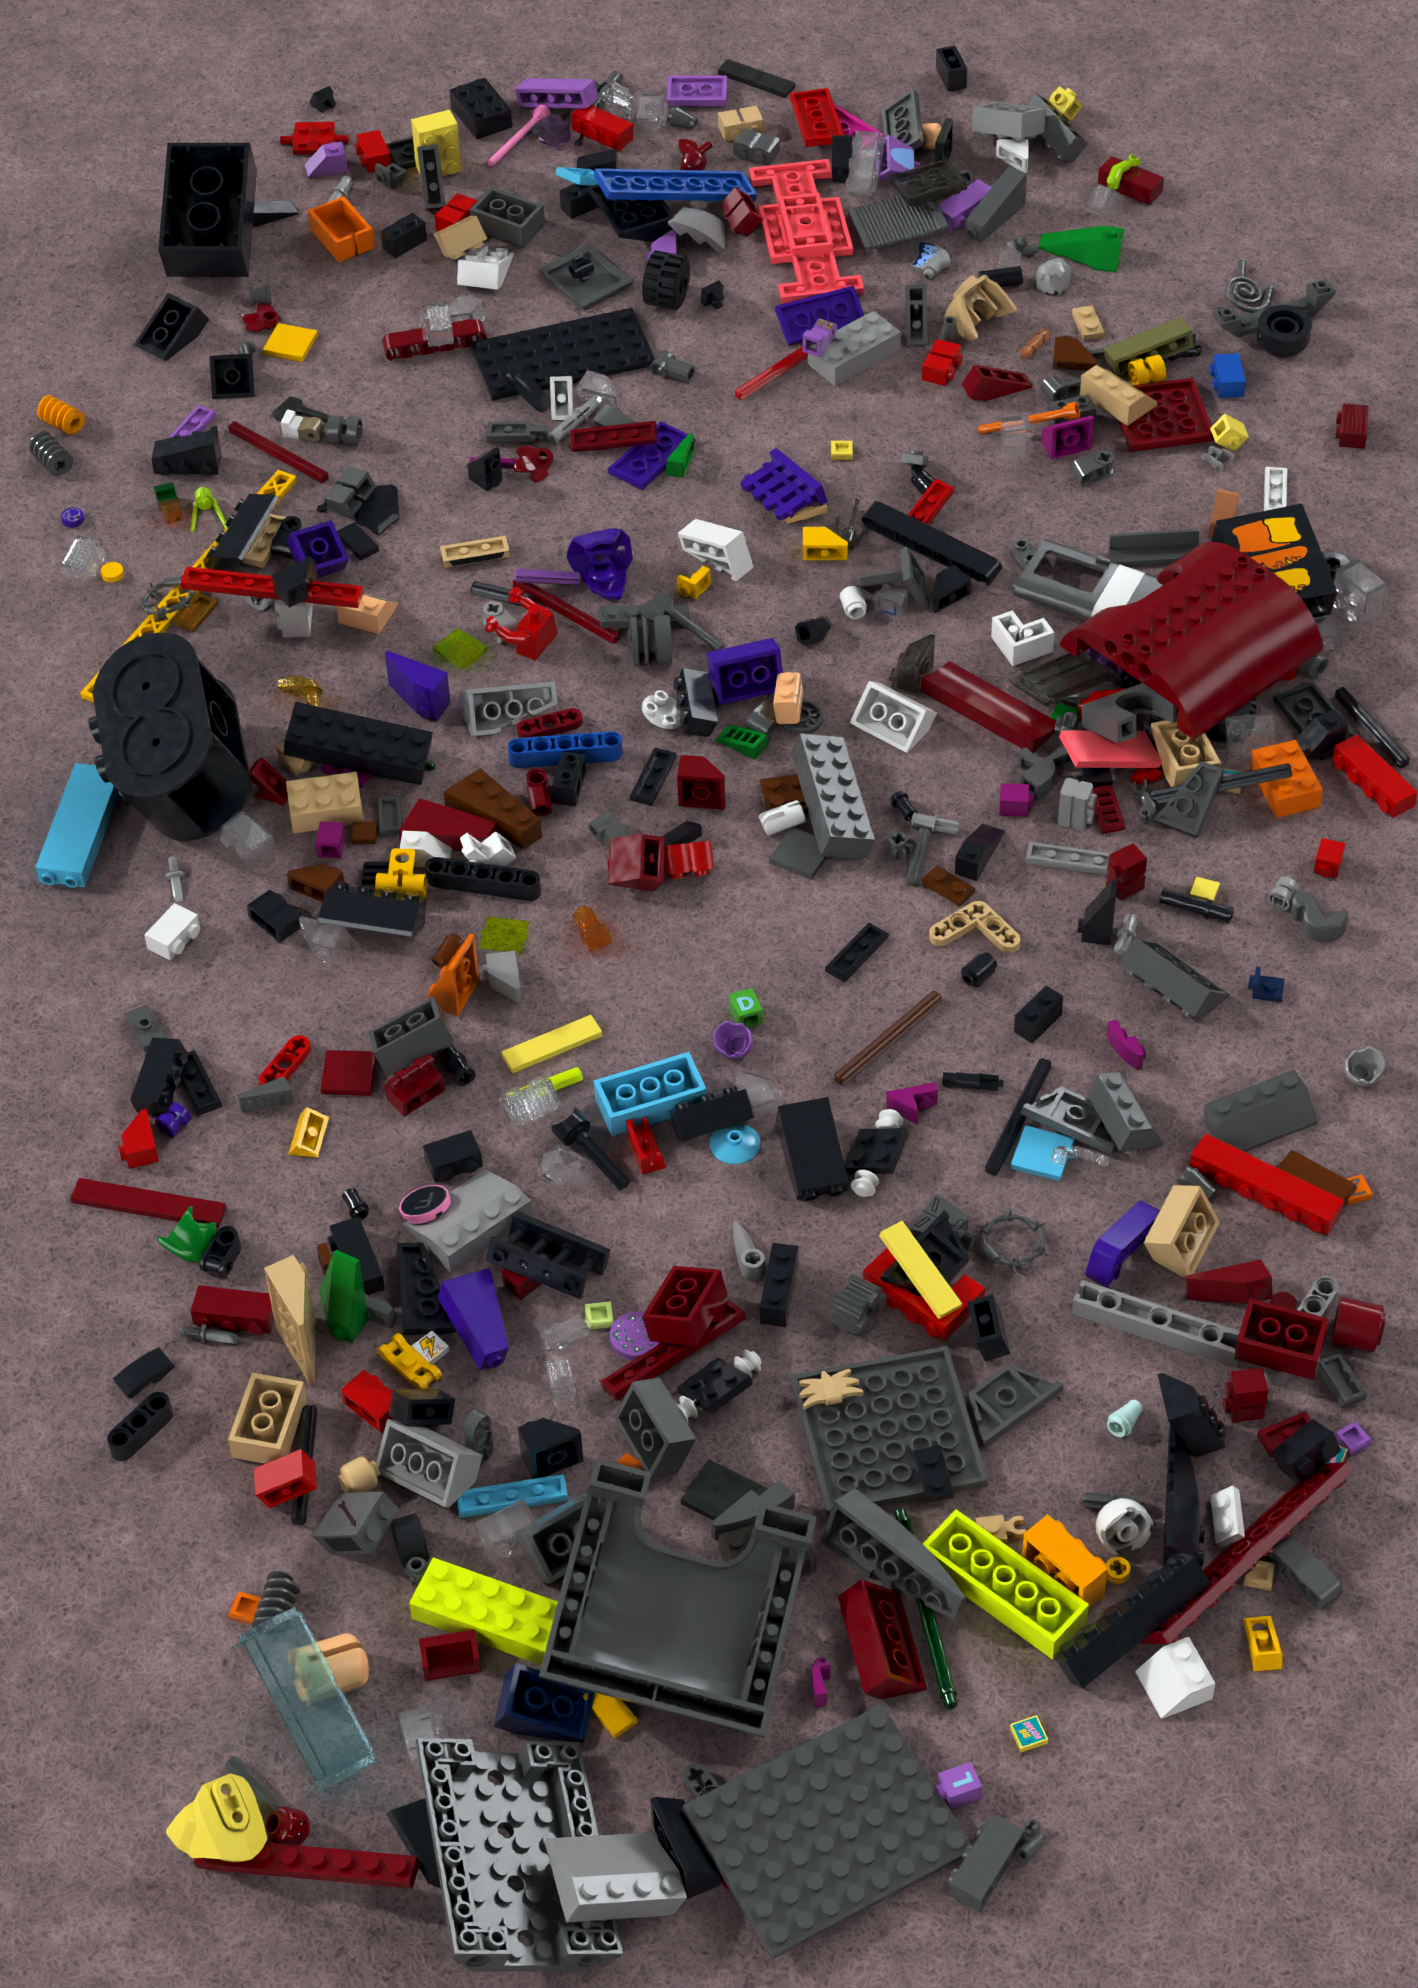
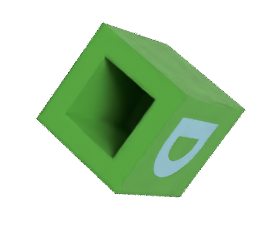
[729,988,763,1028]

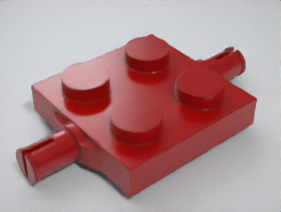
[280,122,349,155]

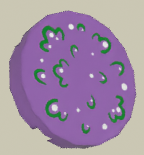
[610,1312,662,1360]

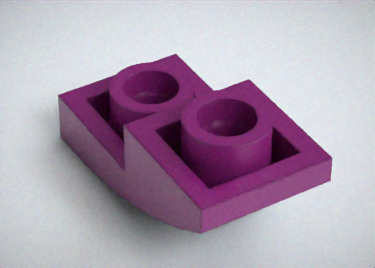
[1106,1019,1146,1070]

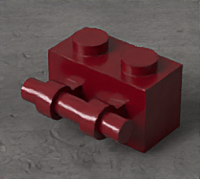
[384,1054,445,1117]

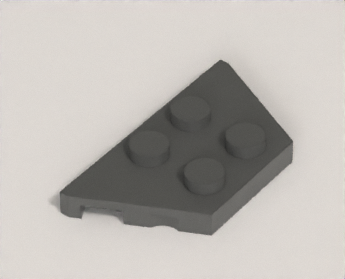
[1021,1087,1115,1155]
[968,1363,1063,1447]

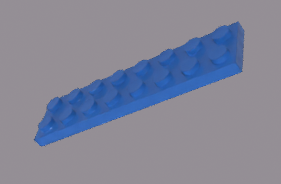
[593,169,758,202]

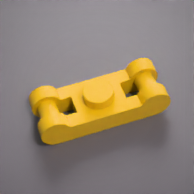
[377,1333,442,1389]

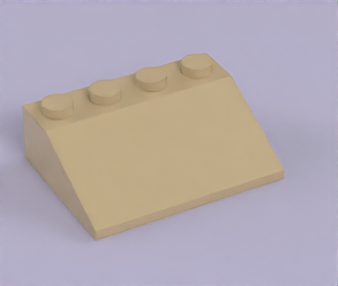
[264,1255,317,1385]

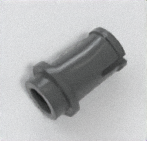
[406,1557,428,1588]

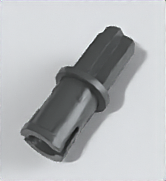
[1083,1491,1139,1510]

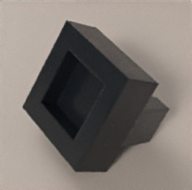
[309,86,336,113]
[700,280,725,310]

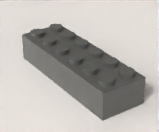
[791,733,875,859]

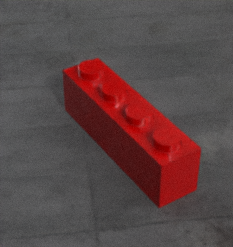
[1332,734,1418,818]

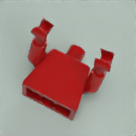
[485,587,558,661]

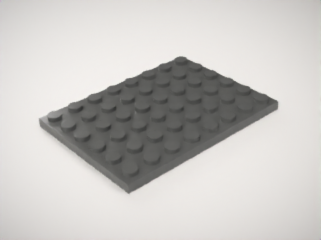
[682,1704,973,1960]

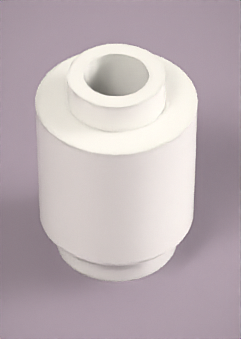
[840,586,867,620]

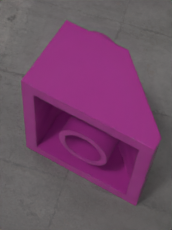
[1041,416,1094,459]

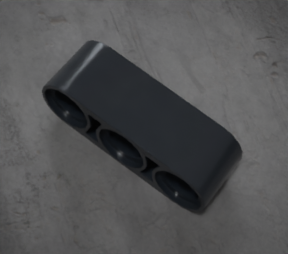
[107,1391,173,1461]

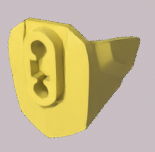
[166,1773,267,1862]

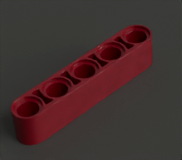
[382,319,487,361]

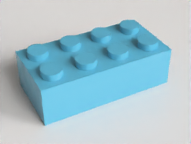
[594,1052,707,1137]

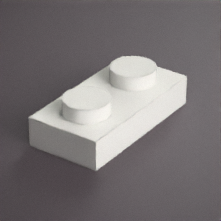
[1210,1485,1245,1546]

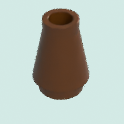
[431,933,464,969]

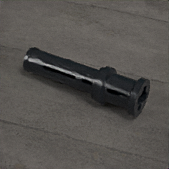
[439,1042,476,1086]

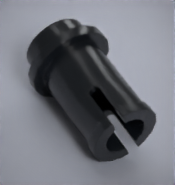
[891,791,918,821]
[342,1188,369,1220]

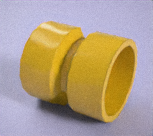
[1127,355,1166,385]

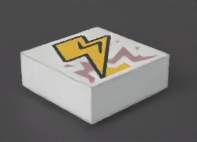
[412,1331,450,1364]

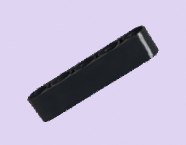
[425,857,541,901]

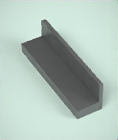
[1109,529,1200,567]

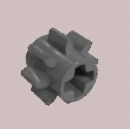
[1054,712,1084,738]
[883,832,913,861]

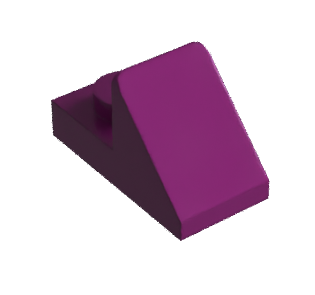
[886,1082,938,1125]

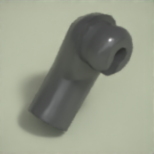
[1016,1819,1044,1862]

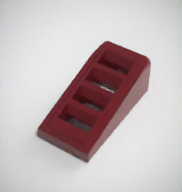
[1092,785,1126,834]

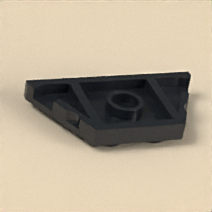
[880,1210,970,1292]

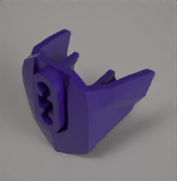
[566,528,633,600]

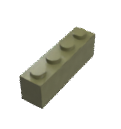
[1104,317,1194,377]

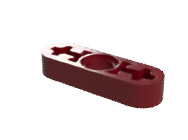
[517,708,583,738]

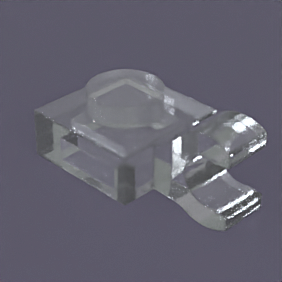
[998,241,1021,269]

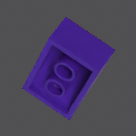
[385,651,451,721]

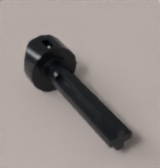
[551,1108,631,1191]

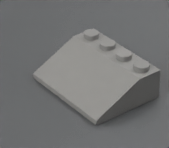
[403,1169,532,1273]
[544,1833,687,1923]

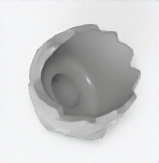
[1036,258,1073,295]

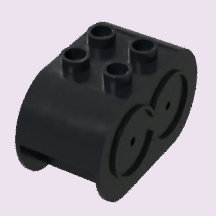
[88,632,251,841]

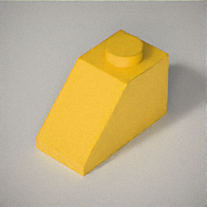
[803,527,848,560]

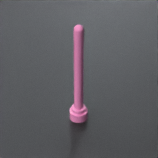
[487,104,551,167]

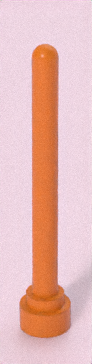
[978,402,1080,434]

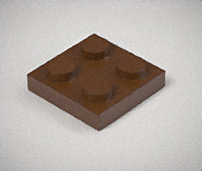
[760,774,808,813]

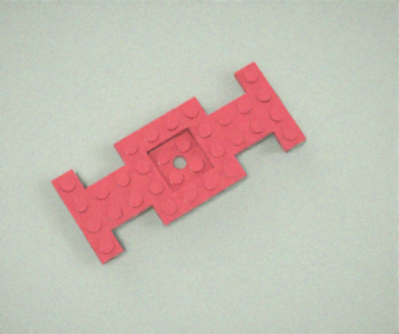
[749,159,864,304]

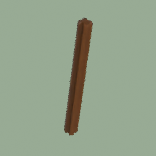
[834,991,942,1086]

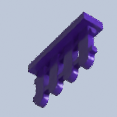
[740,448,828,520]

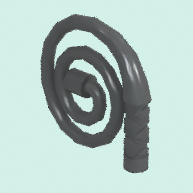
[1226,276,1275,313]

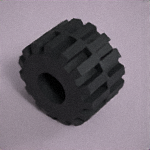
[642,250,690,311]

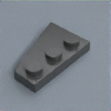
[1153,761,1225,837]

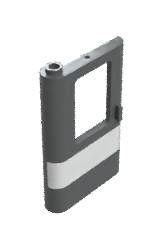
[1011,539,1163,621]

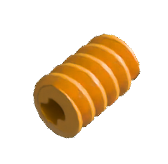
[37,395,85,435]

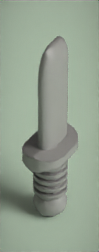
[166,856,184,902]

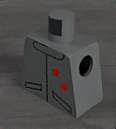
[910,1194,977,1250]

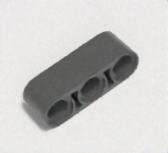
[1267,1535,1343,1610]

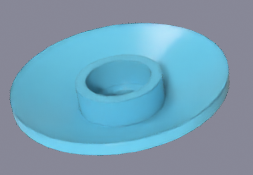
[710,1123,761,1164]

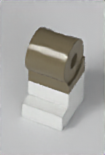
[281,410,325,442]

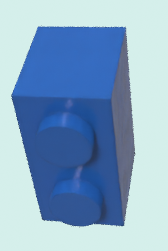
[1209,353,1246,398]

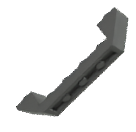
[1212,279,1336,337]

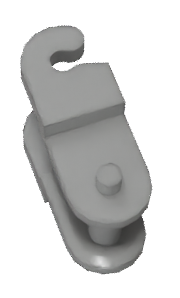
[1200,446,1234,472]

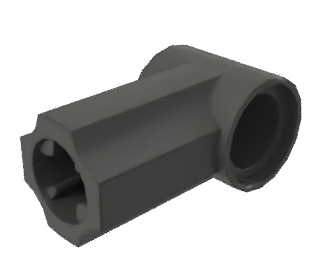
[649,350,695,382]

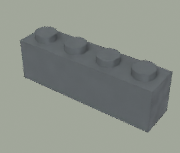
[1026,93,1088,162]

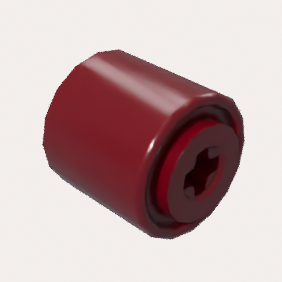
[1331,1297,1386,1352]

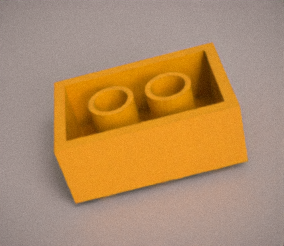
[1022,1514,1108,1609]

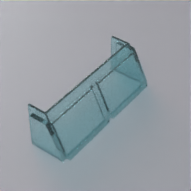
[231,1607,375,1793]

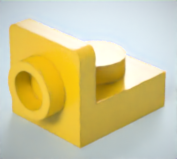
[677,566,711,600]

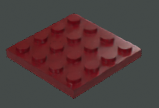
[1118,377,1214,452]

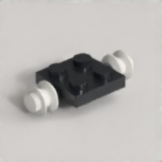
[845,1109,908,1197]
[675,1349,762,1424]

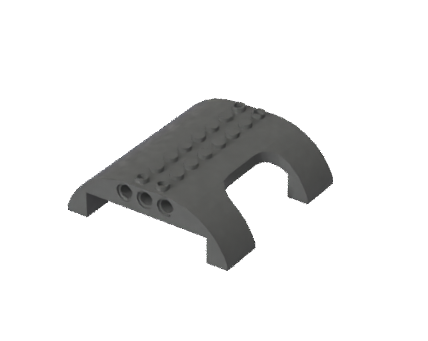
[539,1458,817,1738]

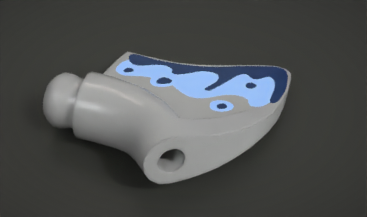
[911,242,951,280]

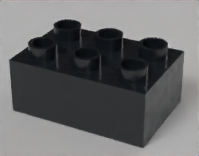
[158,143,257,277]

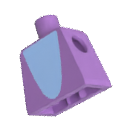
[876,135,921,181]

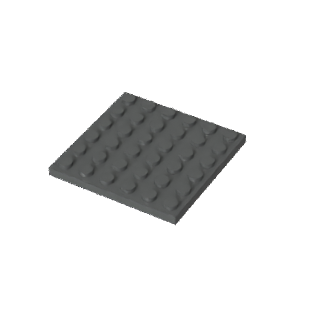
[791,1346,988,1516]

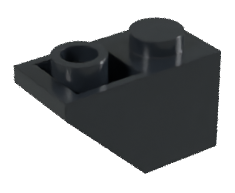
[467,447,502,491]

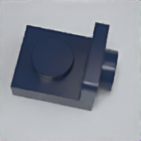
[1248,966,1285,1002]

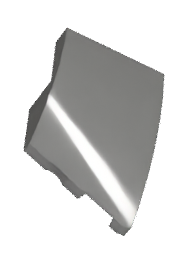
[668,208,725,252]

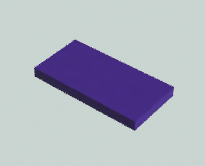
[774,285,864,346]
[608,421,695,490]

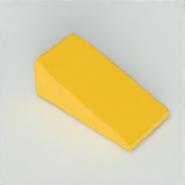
[1243,1616,1283,1671]

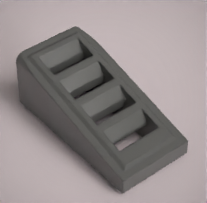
[237,1077,294,1112]

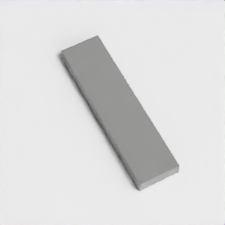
[1025,842,1111,875]

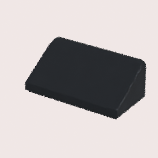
[661,821,702,846]

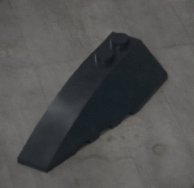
[1163,1424,1205,1568]

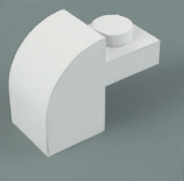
[460,832,516,867]

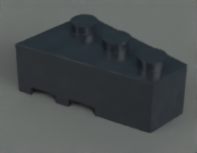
[151,426,222,475]

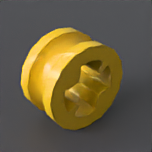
[1106,1557,1131,1584]

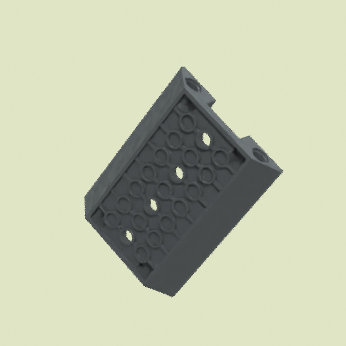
[416,1738,623,1972]

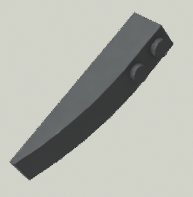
[820,1488,965,1620]

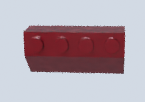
[838,1579,927,1699]

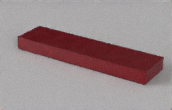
[570,421,658,452]

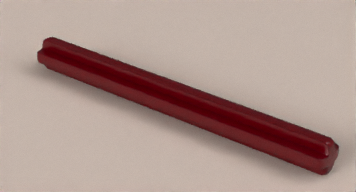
[228,421,329,483]
[512,579,620,644]

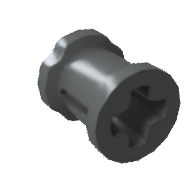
[249,285,272,306]

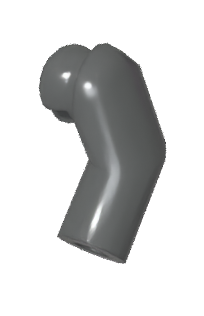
[1014,236,1037,256]
[238,341,256,354]

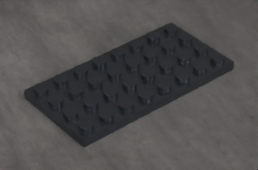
[470,308,655,401]

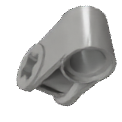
[483,601,518,644]

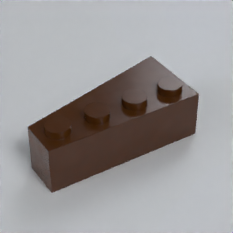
[444,768,542,849]

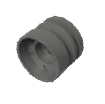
[628,615,672,665]

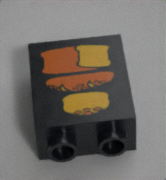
[1211,503,1338,626]

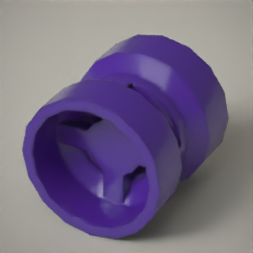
[155,1102,191,1138]

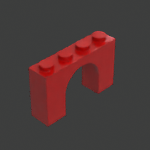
[863,1248,985,1341]

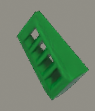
[666,433,695,478]
[716,724,768,760]

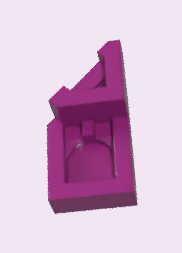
[812,1657,831,1708]

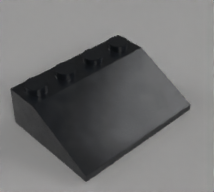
[587,184,674,242]

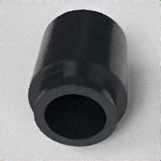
[961,952,997,987]

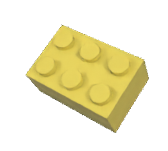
[411,110,462,176]

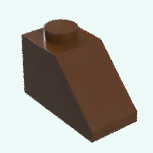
[1053,335,1096,371]
[287,863,344,902]

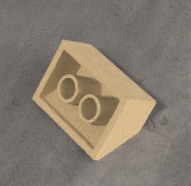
[1080,365,1158,426]
[1144,1185,1220,1277]

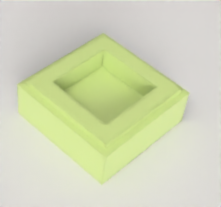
[585,1301,613,1330]

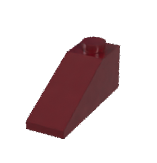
[962,364,1033,401]
[1185,1259,1273,1304]

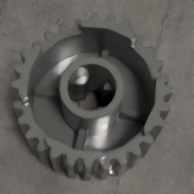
[830,1274,888,1336]

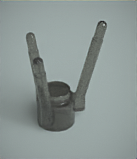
[836,498,869,550]

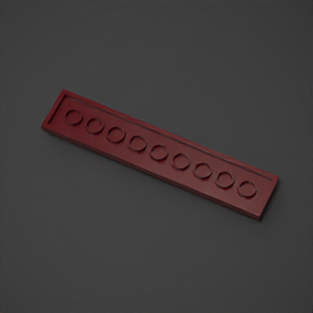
[1139,1462,1353,1645]

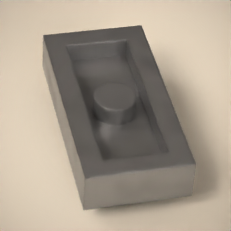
[901,449,929,465]

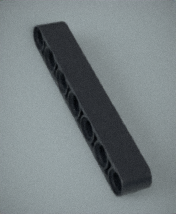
[861,501,1003,586]

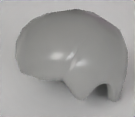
[1344,1046,1385,1087]

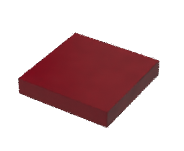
[320,1050,377,1096]

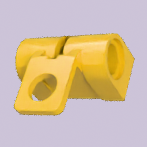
[375,848,428,898]

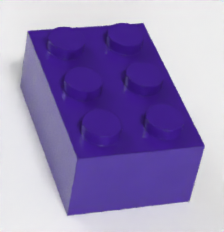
[706,638,783,705]

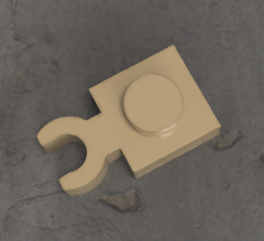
[975,1515,1026,1543]

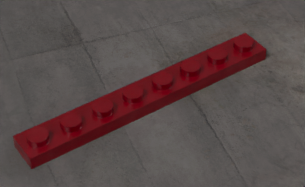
[193,1842,421,1889]

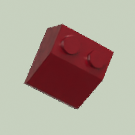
[677,755,726,810]

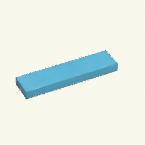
[457,1474,568,1519]

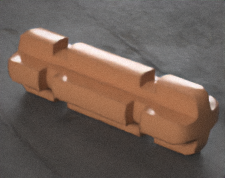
[1020,328,1049,359]

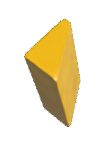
[289,1107,329,1158]

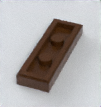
[1277,1149,1357,1204]

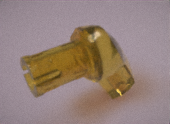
[278,675,323,707]

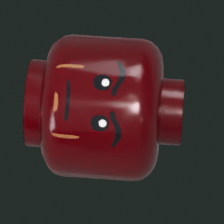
[265,1806,310,1845]

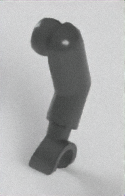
[1133,779,1157,824]

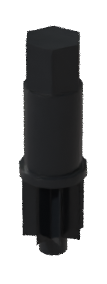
[942,1072,1004,1091]

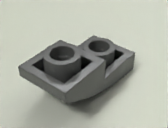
[592,404,637,427]

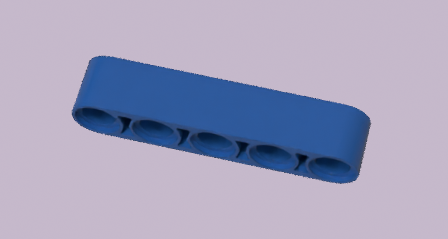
[507,732,623,768]

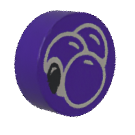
[61,507,84,528]

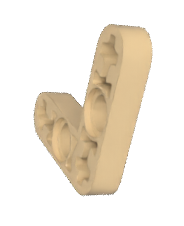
[929,901,1020,953]

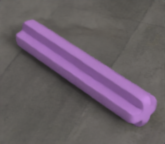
[514,569,581,585]

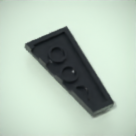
[396,1242,457,1335]

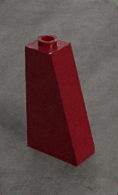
[398,798,499,851]

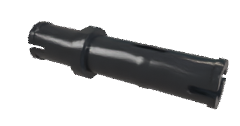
[1159,888,1234,923]

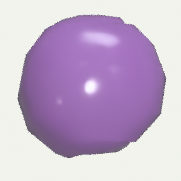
[713,1021,754,1059]

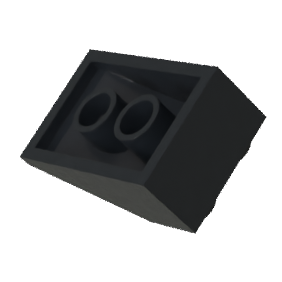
[134,293,209,361]

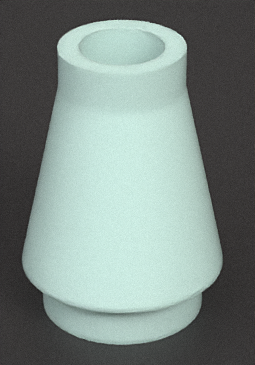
[1107,1400,1143,1437]

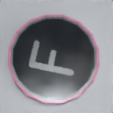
[399,1185,451,1224]

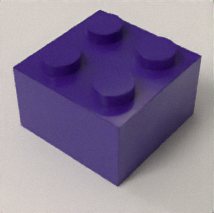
[287,520,349,579]

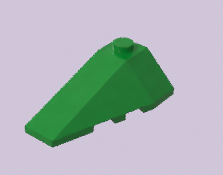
[1038,226,1125,273]
[319,1250,369,1343]

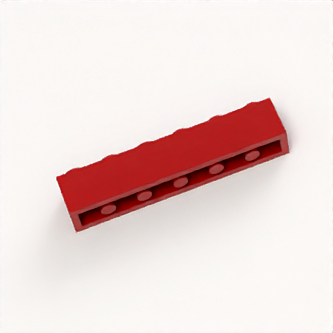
[1189,1133,1344,1235]

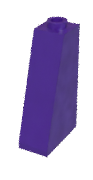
[437,1268,509,1370]

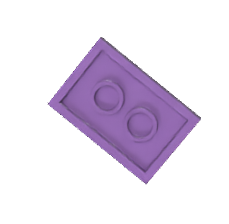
[667,75,727,106]

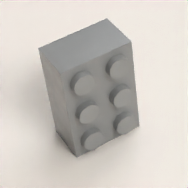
[972,102,1046,141]

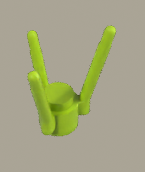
[190,487,227,532]

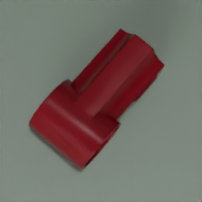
[526,768,552,817]

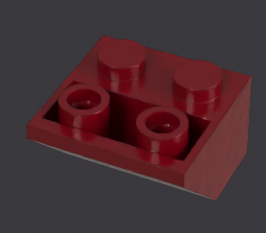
[608,833,665,891]

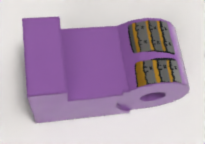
[803,319,837,357]

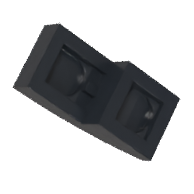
[113,1348,176,1399]

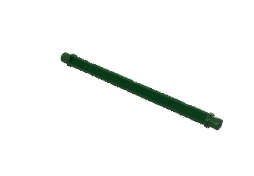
[894,1509,958,1709]

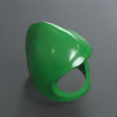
[157,1206,217,1262]

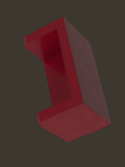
[419,1630,481,1681]

